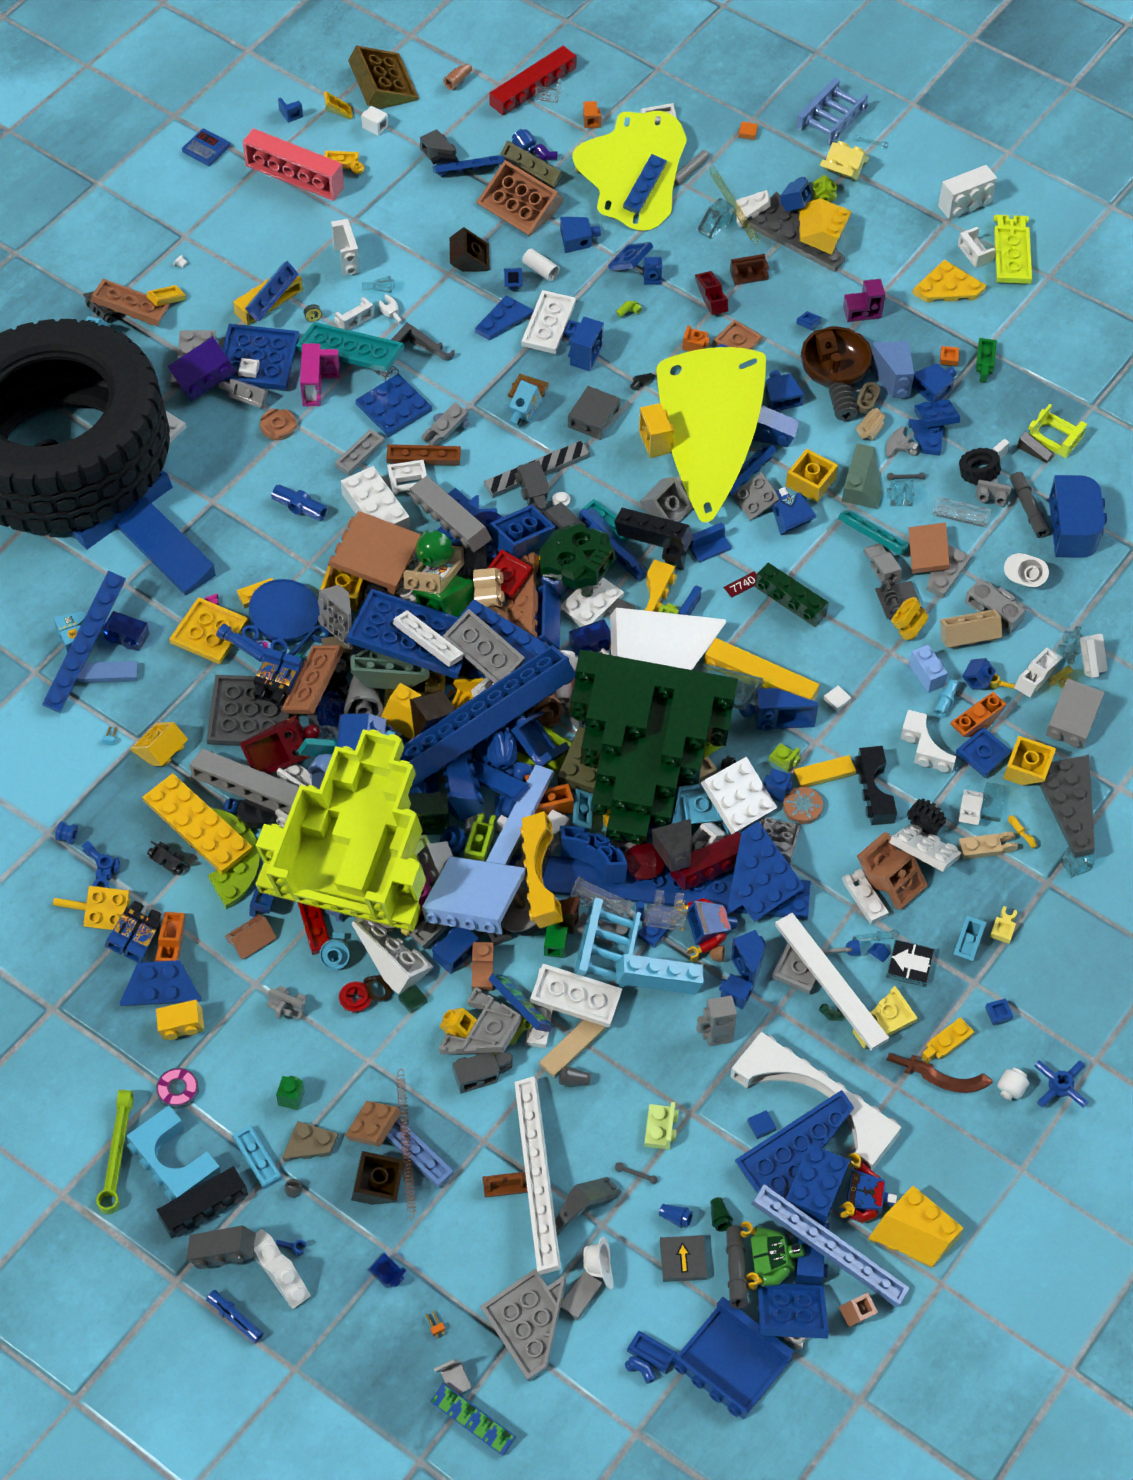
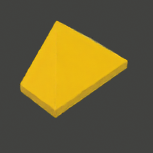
[324,91,353,119]

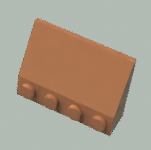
[476,160,564,236]

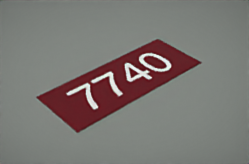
[723,571,756,598]

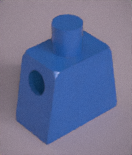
[560,217,601,253]
[912,364,956,403]
[765,370,804,411]

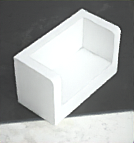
[958,227,996,268]

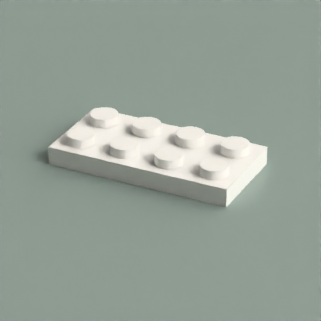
[521,290,576,354]
[530,964,622,1028]

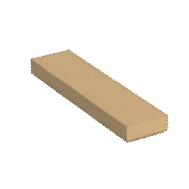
[539,1020,612,1078]

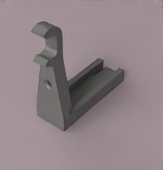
[391,323,455,361]
[555,1177,621,1236]

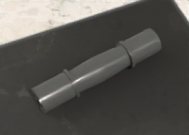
[1010,472,1050,538]
[726,1225,748,1309]

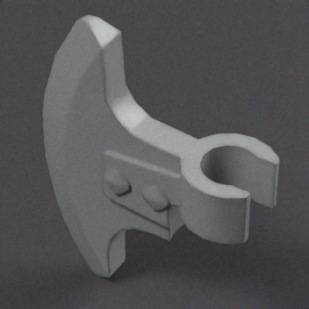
[886,426,918,457]

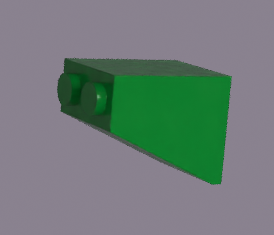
[412,575,475,617]

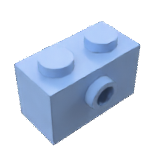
[909,645,948,693]

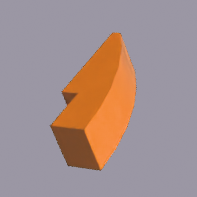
[155,912,185,961]

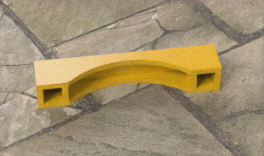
[610,559,677,655]
[520,811,563,928]

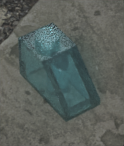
[697,198,734,239]

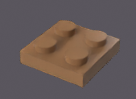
[345,1101,401,1147]

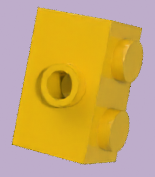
[156,1000,205,1040]

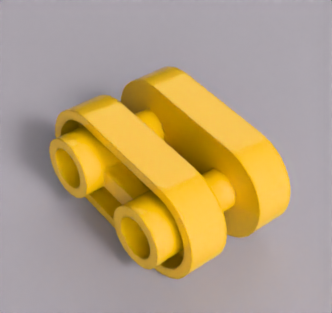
[891,597,929,640]

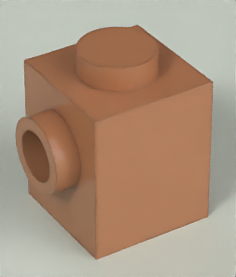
[839,1292,878,1327]

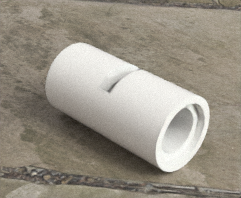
[522,248,560,281]

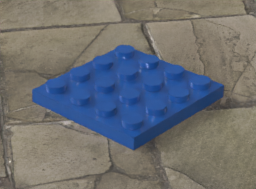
[222,324,300,390]

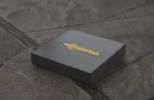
[660,1235,707,1282]

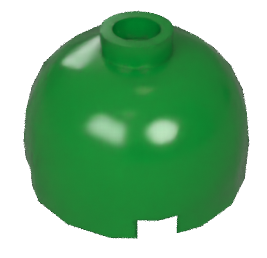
[415,530,455,568]

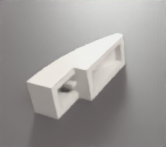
[1014,648,1063,698]

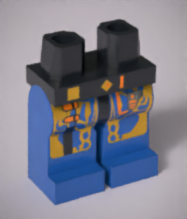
[253,648,303,706]
[105,901,161,963]

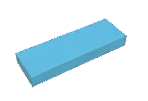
[232,1125,282,1189]

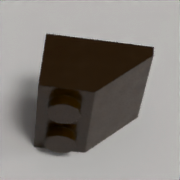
[449,227,490,272]
[351,1151,405,1205]

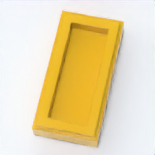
[146,285,186,306]

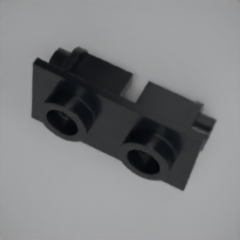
[147,841,190,875]

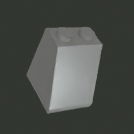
[1046,678,1104,749]

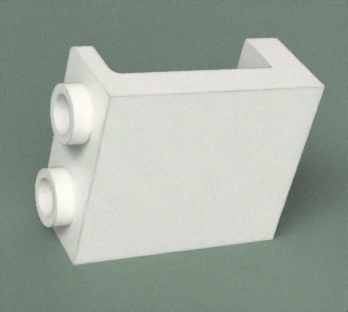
[331,219,360,276]

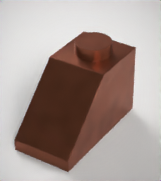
[556,897,580,935]

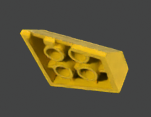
[798,198,852,255]
[868,1186,964,1268]

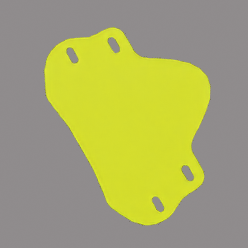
[572,111,687,231]

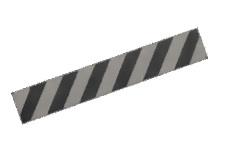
[484,440,590,498]

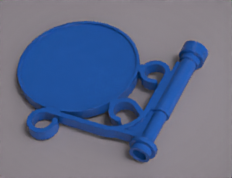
[216,579,329,662]

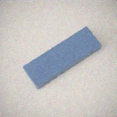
[78,661,138,683]

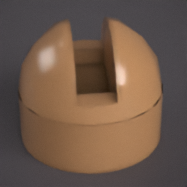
[709,945,725,962]

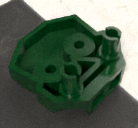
[540,523,616,597]

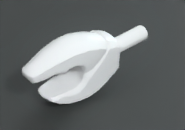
[379,294,402,324]

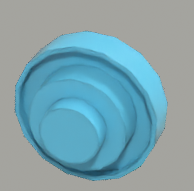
[320,938,351,970]

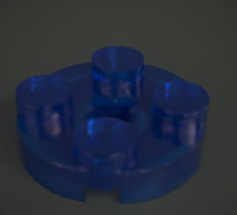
[316,691,346,730]

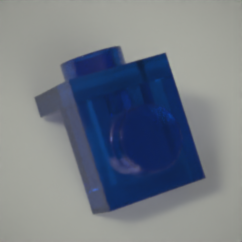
[367,1253,406,1288]

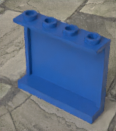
[672,1297,794,1420]

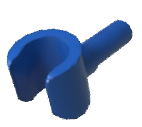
[276,1240,306,1256]

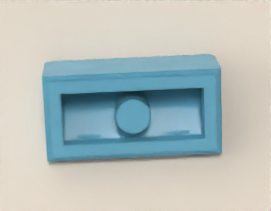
[572,789,593,832]

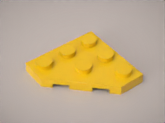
[912,259,987,302]

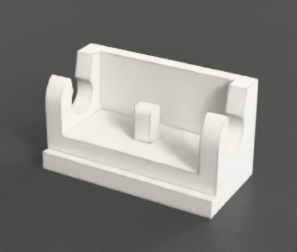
[334,297,374,330]

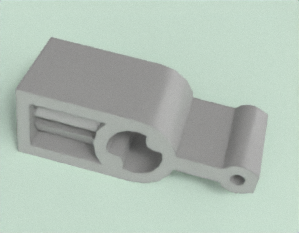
[864,543,902,584]

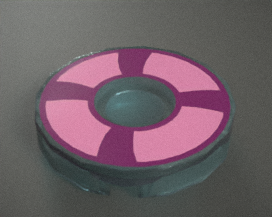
[156,1068,199,1109]

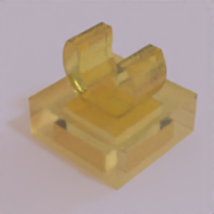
[1048,665,1074,690]

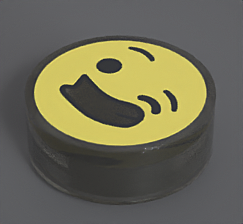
[303,304,322,322]

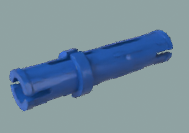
[206,1290,264,1344]

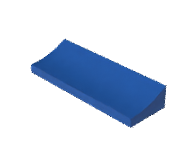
[69,471,173,550]
[116,497,216,596]

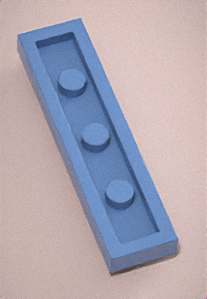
[386,1118,454,1188]

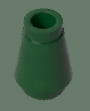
[710,1197,733,1232]

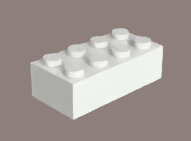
[341,466,410,530]

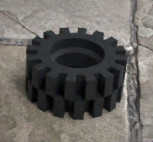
[907,799,946,835]

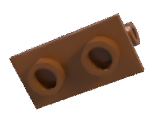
[482,1172,528,1197]

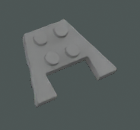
[438,987,523,1055]

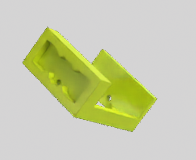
[1028,404,1087,458]

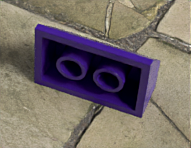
[167,336,236,401]

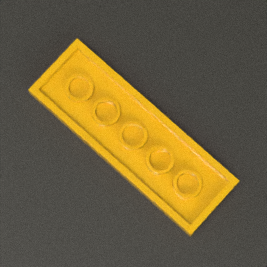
[142,773,253,875]

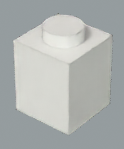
[361,106,388,136]

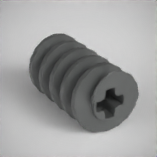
[829,382,858,421]

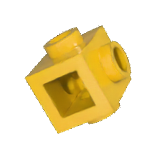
[439,1008,477,1038]

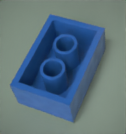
[786,1143,850,1226]

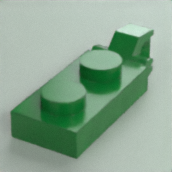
[976,338,997,383]

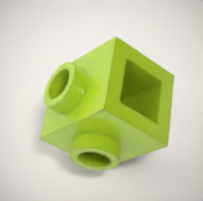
[812,175,837,202]

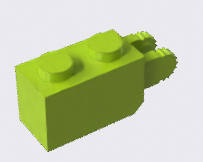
[464,813,497,862]

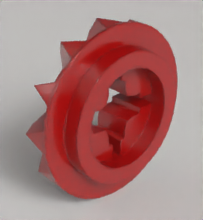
[339,981,372,1014]

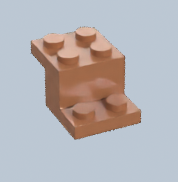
[857,832,928,910]

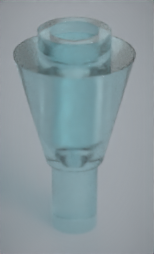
[362,275,395,293]

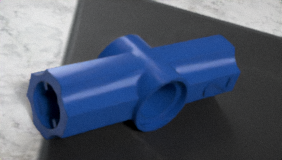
[271,484,327,521]

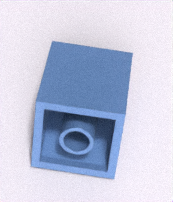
[870,341,914,398]

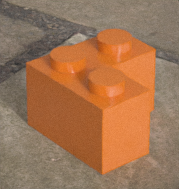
[525,775,574,816]

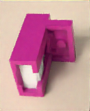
[300,343,340,406]

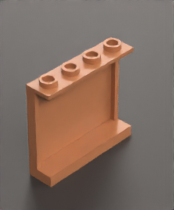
[328,511,421,596]

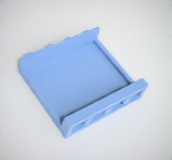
[422,856,527,935]

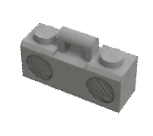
[965,579,1026,634]
[696,995,737,1046]

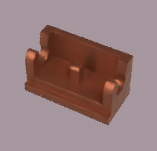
[730,254,769,285]

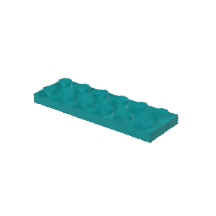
[296,322,405,372]

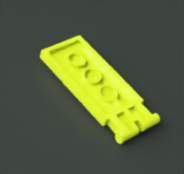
[993,214,1032,284]

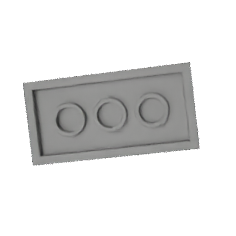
[442,609,526,684]

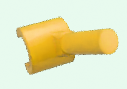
[989,674,1015,689]

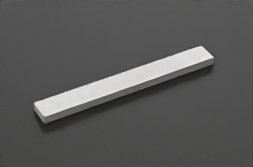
[775,913,889,1051]

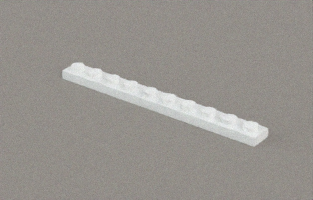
[514,1076,561,1275]

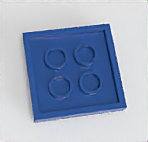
[355,373,432,437]
[757,1283,829,1339]

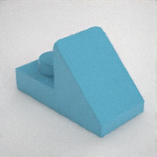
[954,915,987,961]

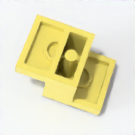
[820,141,869,181]

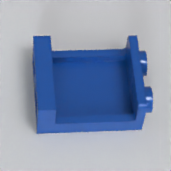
[511,711,570,767]

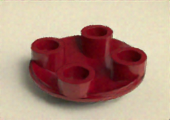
[625,843,665,881]

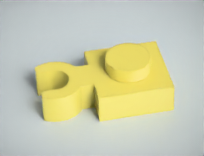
[990,906,1017,944]

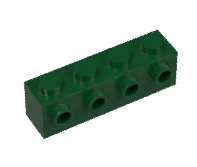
[755,562,829,627]

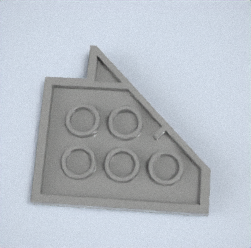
[480,1269,566,1381]

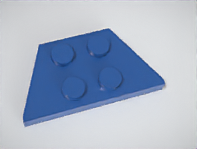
[120,960,202,1006]

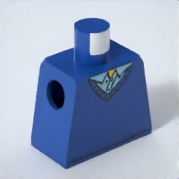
[772,487,817,535]

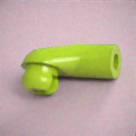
[615,301,642,318]

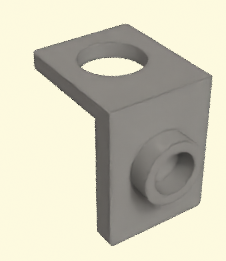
[434,1359,472,1394]

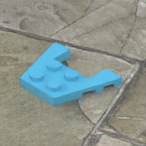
[671,784,743,837]

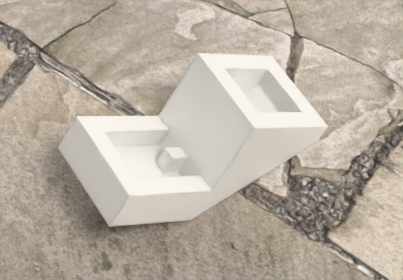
[959,789,983,825]

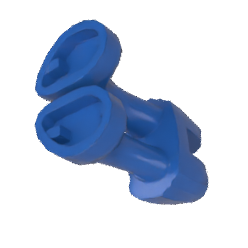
[495,762,534,819]

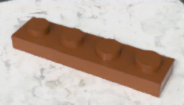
[386,444,461,465]

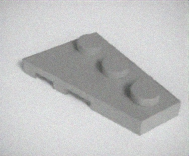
[927,544,971,598]

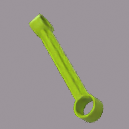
[96,1089,133,1214]

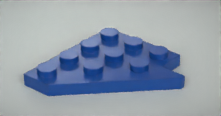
[726,821,805,922]

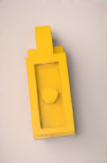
[921,1017,974,1063]

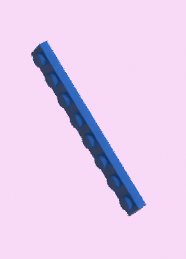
[42,570,126,713]

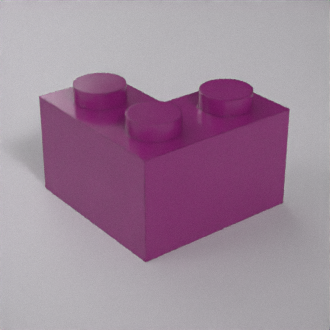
[843,279,886,322]

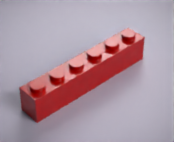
[489,45,577,115]

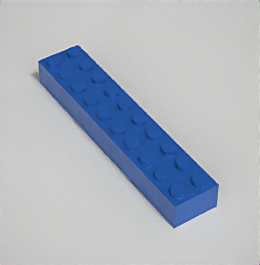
[399,645,575,787]

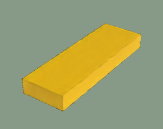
[793,755,856,787]

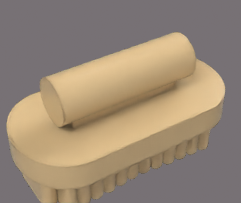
[856,408,885,441]

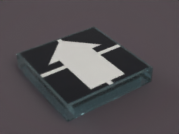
[886,939,935,987]

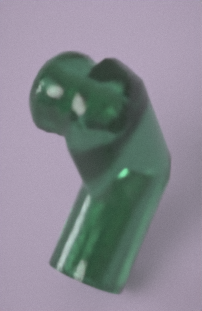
[819,1004,846,1021]

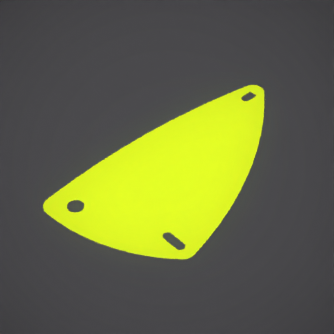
[656,347,766,523]

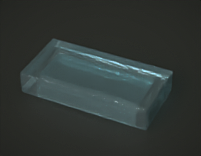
[980,782,1006,822]

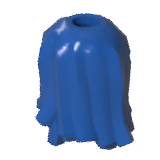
[486,727,518,769]

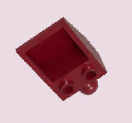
[240,715,320,774]

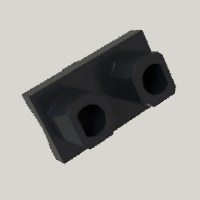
[321,670,349,707]

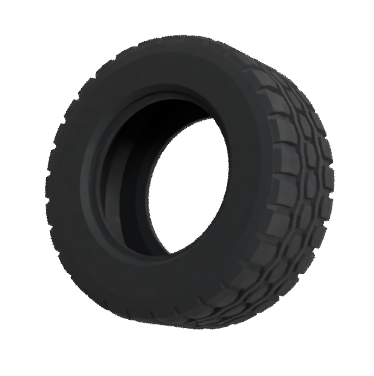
[0,319,170,534]

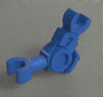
[81,841,120,888]

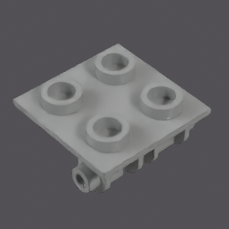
[733,472,779,521]

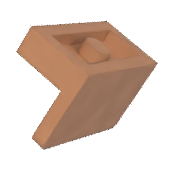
[225,914,276,959]

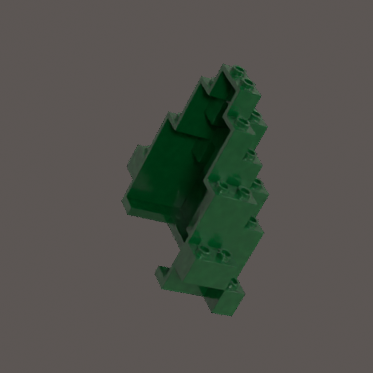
[570,649,738,845]

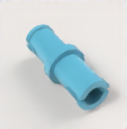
[934,679,960,717]

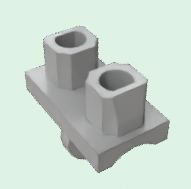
[975,478,1012,506]
[267,986,306,1020]

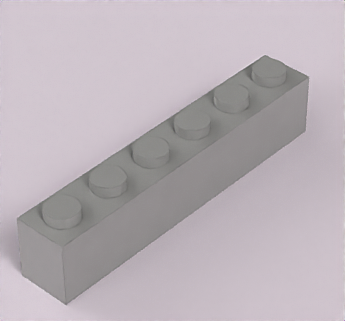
[409,476,491,552]
[190,749,299,815]

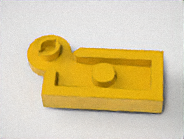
[324,151,364,174]

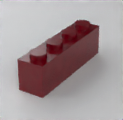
[670,832,741,891]

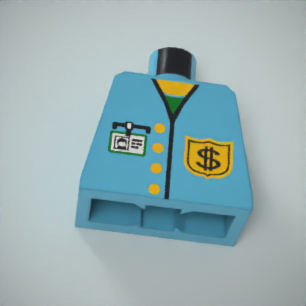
[509,380,543,427]
[54,611,86,653]

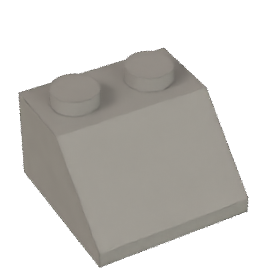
[639,477,693,522]

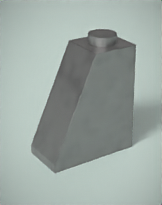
[652,819,692,872]

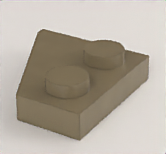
[282,1121,338,1162]

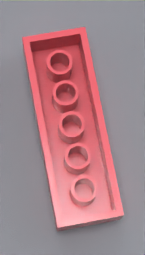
[243,128,344,201]

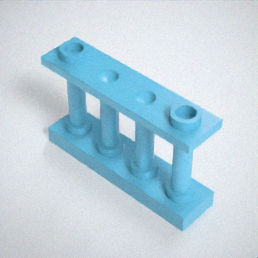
[574,897,642,989]

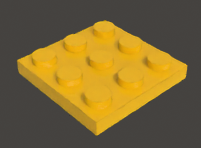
[169,597,249,665]

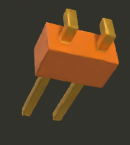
[425,1311,445,1339]

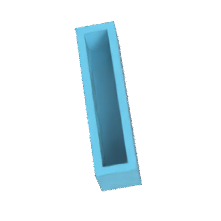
[616,954,704,994]

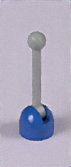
[822,939,861,956]

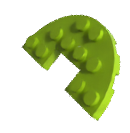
[189,808,260,909]

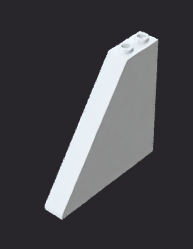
[610,608,726,670]

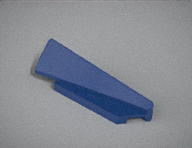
[579,508,648,582]

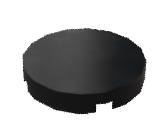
[237,799,276,829]

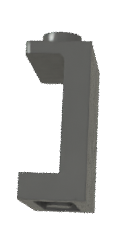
[568,386,620,440]

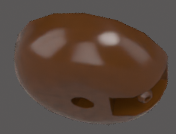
[800,326,873,388]

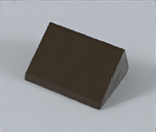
[410,690,456,737]

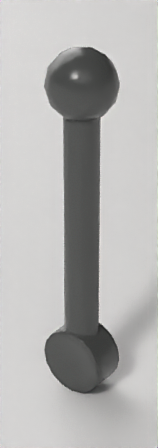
[887,472,925,481]
[615,1162,658,1184]

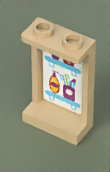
[403,546,464,593]

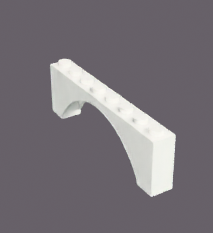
[730,1032,901,1171]

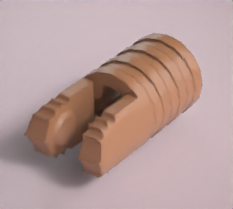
[443,64,472,90]

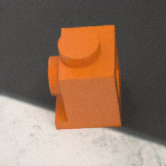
[583,101,601,128]
[682,325,710,351]

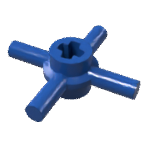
[1034,1060,1089,1108]

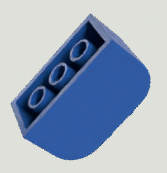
[1049,475,1107,558]

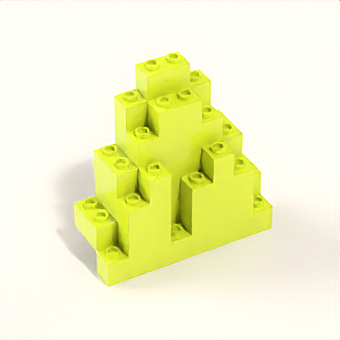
[255,729,426,932]

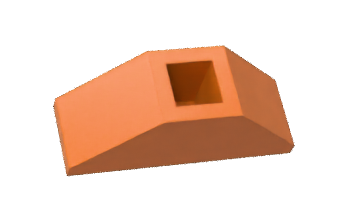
[950,692,1007,737]

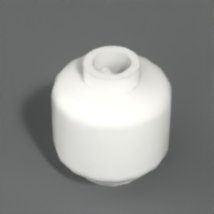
[997,1067,1029,1101]

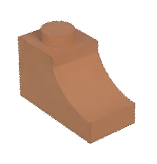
[472,942,494,991]

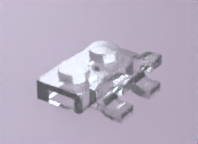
[643,890,688,931]

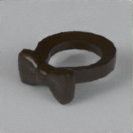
[363,975,391,1002]

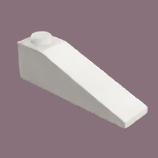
[352,918,434,994]

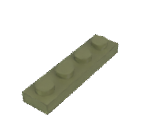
[500,141,563,187]

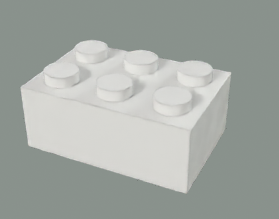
[938,165,997,219]

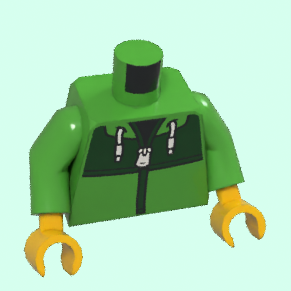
[740,1221,805,1290]

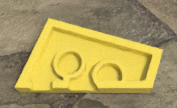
[853,986,918,1049]

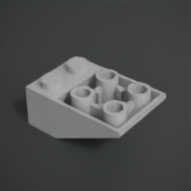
[318,585,352,648]
[760,817,800,867]

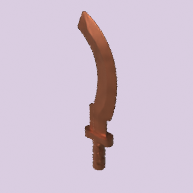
[886,1053,992,1093]

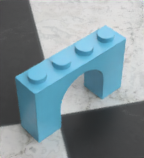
[126,1106,221,1201]

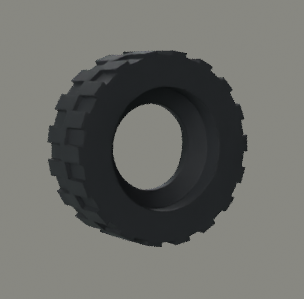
[959,448,1001,484]

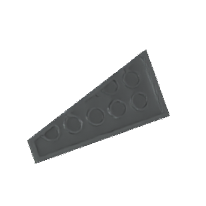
[748,191,845,272]
[1038,755,1095,858]

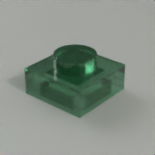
[398,984,428,1014]

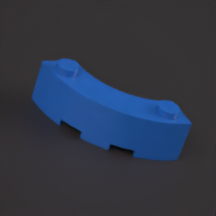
[559,826,627,883]

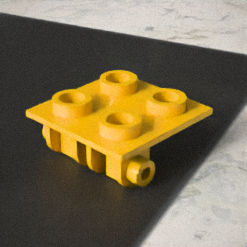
[83,886,131,930]

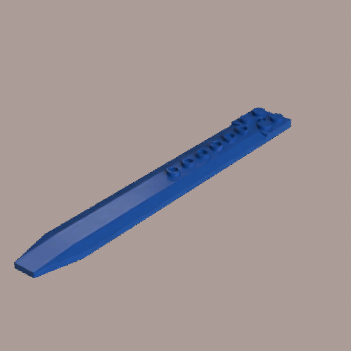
[508,854,811,920]

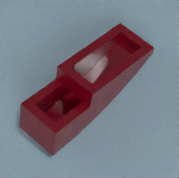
[695,271,729,315]

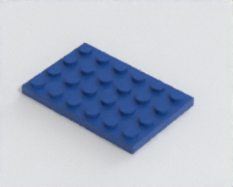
[346,589,466,679]

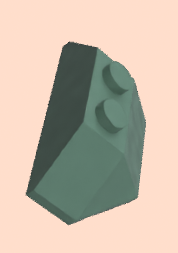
[350,649,430,689]

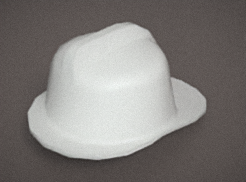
[1004,553,1049,587]
[583,1237,613,1290]

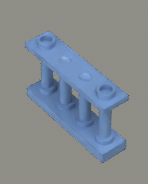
[796,78,868,145]

